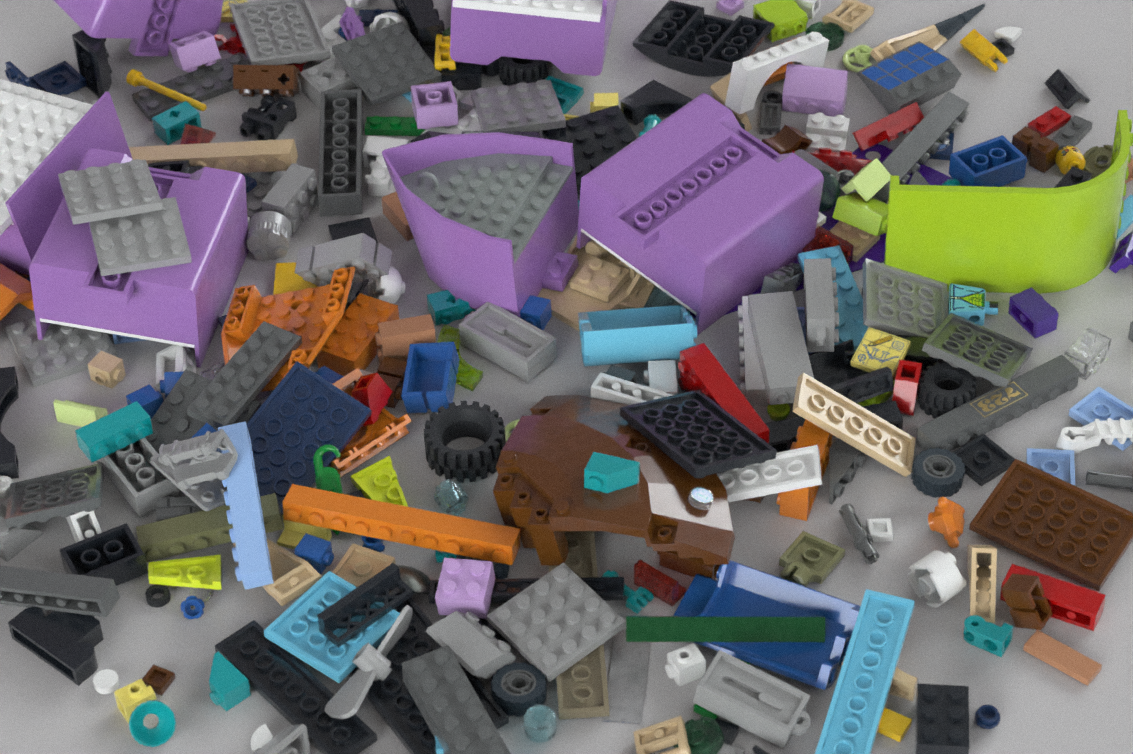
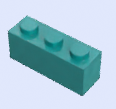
[75,401,153,463]

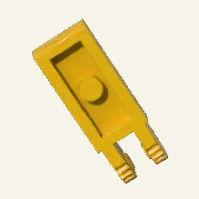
[959,29,1008,72]

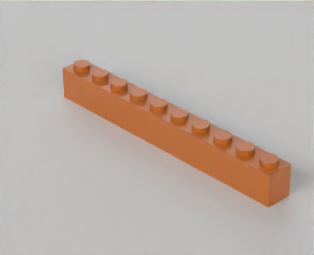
[283,484,520,565]

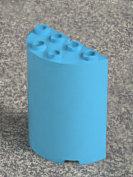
[578,305,697,367]

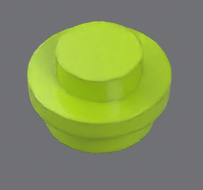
[767,403,790,421]

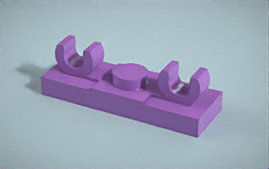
[339,6,365,40]

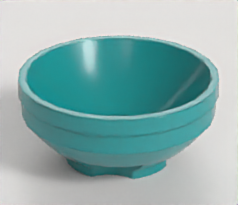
[129,700,176,747]

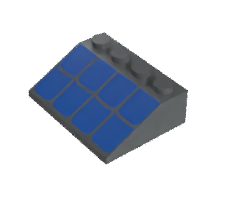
[857,41,961,115]

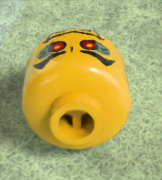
[1055,146,1086,175]

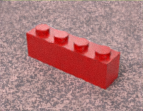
[1000,564,1106,631]

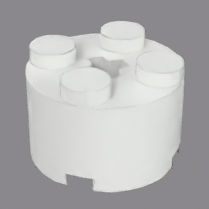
[908,550,967,608]

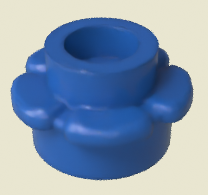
[180,596,205,619]

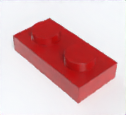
[1028,106,1071,138]

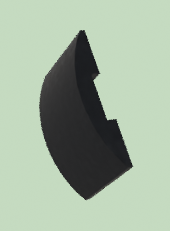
[632,0,775,77]

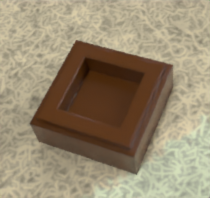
[142,664,175,695]

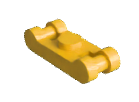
[435,34,456,71]

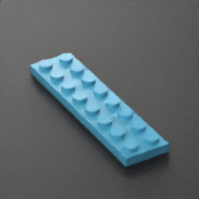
[815,589,915,754]

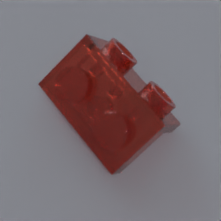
[802,226,854,264]
[634,559,686,607]

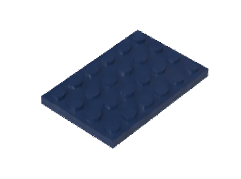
[247,361,372,516]

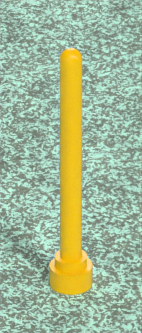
[126,69,207,111]

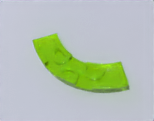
[437,324,483,391]

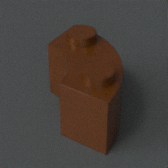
[762,125,813,154]

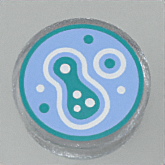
[688,487,714,510]

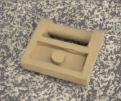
[822,0,874,33]
[633,716,691,754]

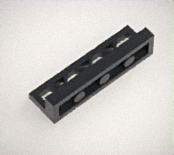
[317,563,414,648]

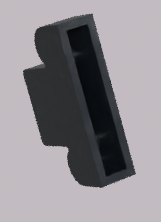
[422,46,499,90]
[8,607,104,686]

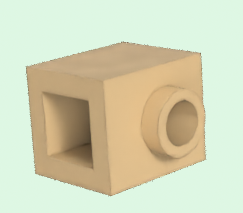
[88,351,126,389]

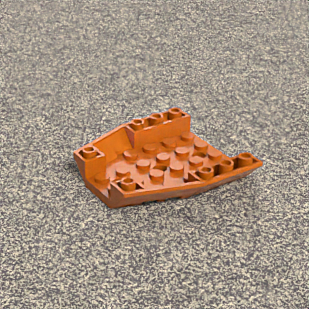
[221,266,355,392]

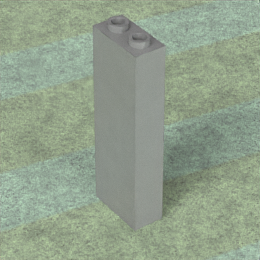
[748,291,814,405]

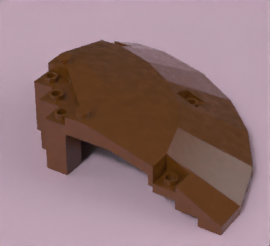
[493,395,735,566]

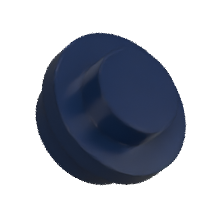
[974,705,1000,729]

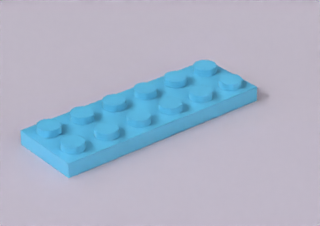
[798,245,875,350]

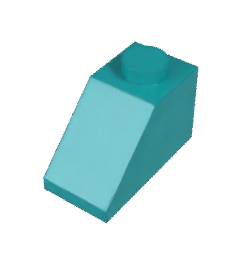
[584,452,640,493]
[209,651,251,711]

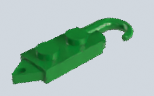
[313,445,343,536]

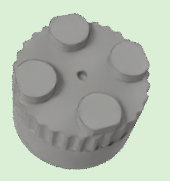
[246,211,292,261]

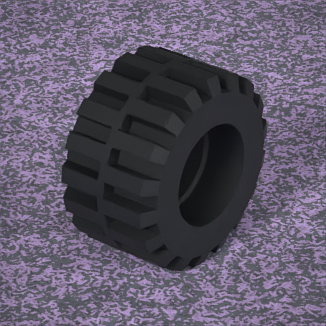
[499,56,549,86]
[918,361,977,419]

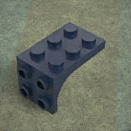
[5,61,87,95]

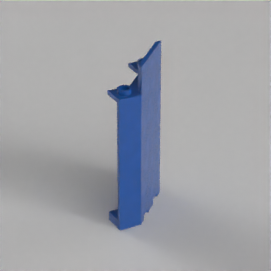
[673,560,861,690]

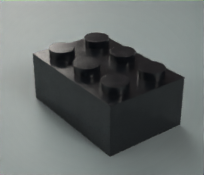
[59,523,148,586]
[915,683,970,754]

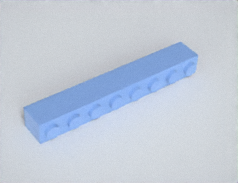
[217,421,274,590]

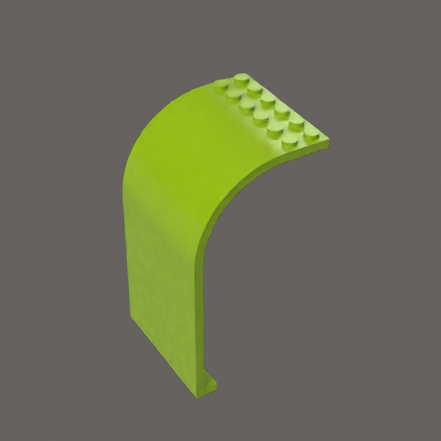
[884,110,1133,294]

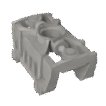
[159,429,238,490]

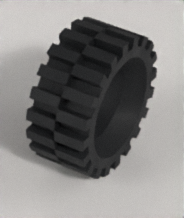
[424,401,506,483]

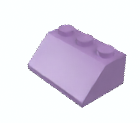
[782,64,848,117]

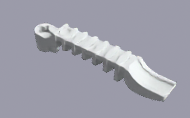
[1055,418,1133,455]

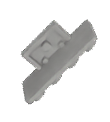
[150,454,227,511]

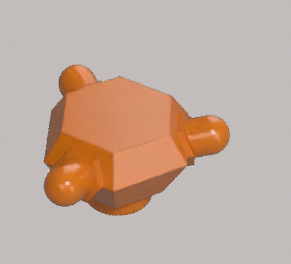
[928,497,965,549]

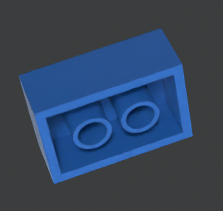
[948,135,1027,187]

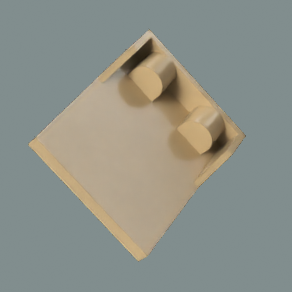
[537,236,648,332]

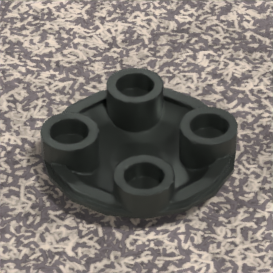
[397,565,431,594]

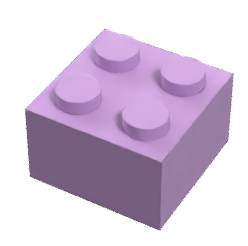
[168,31,221,72]
[411,81,458,129]
[435,558,495,619]

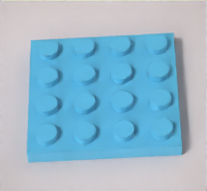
[264,571,400,683]

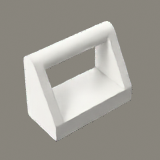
[155,344,196,389]

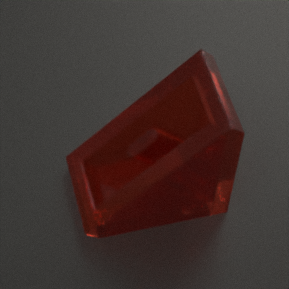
[180,124,216,145]

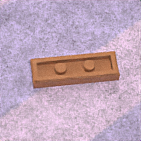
[1023,630,1102,686]

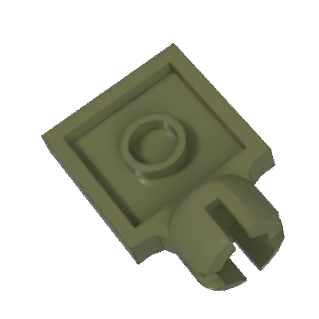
[779,531,845,587]

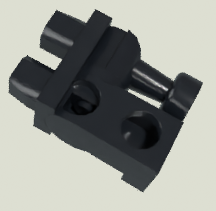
[239,94,297,141]

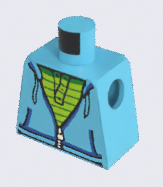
[948,284,998,326]

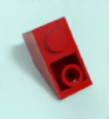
[892,359,922,416]
[351,372,393,426]

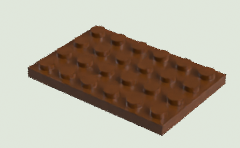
[969,458,1133,591]

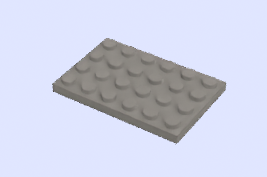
[229,0,330,65]

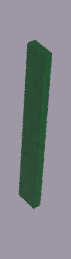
[625,616,825,642]

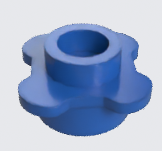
[361,536,385,552]

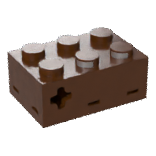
[233,65,300,97]

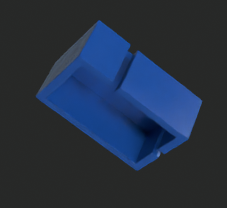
[401,342,459,413]

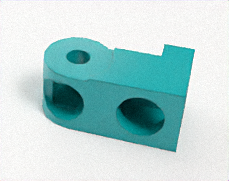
[963,615,1013,657]

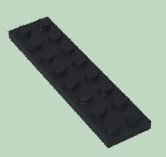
[215,620,377,754]

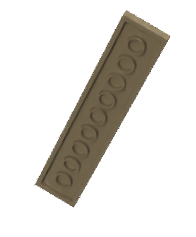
[549,531,610,720]

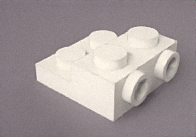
[806,112,850,153]
[365,156,396,197]

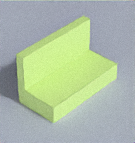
[841,158,892,202]
[53,399,108,427]

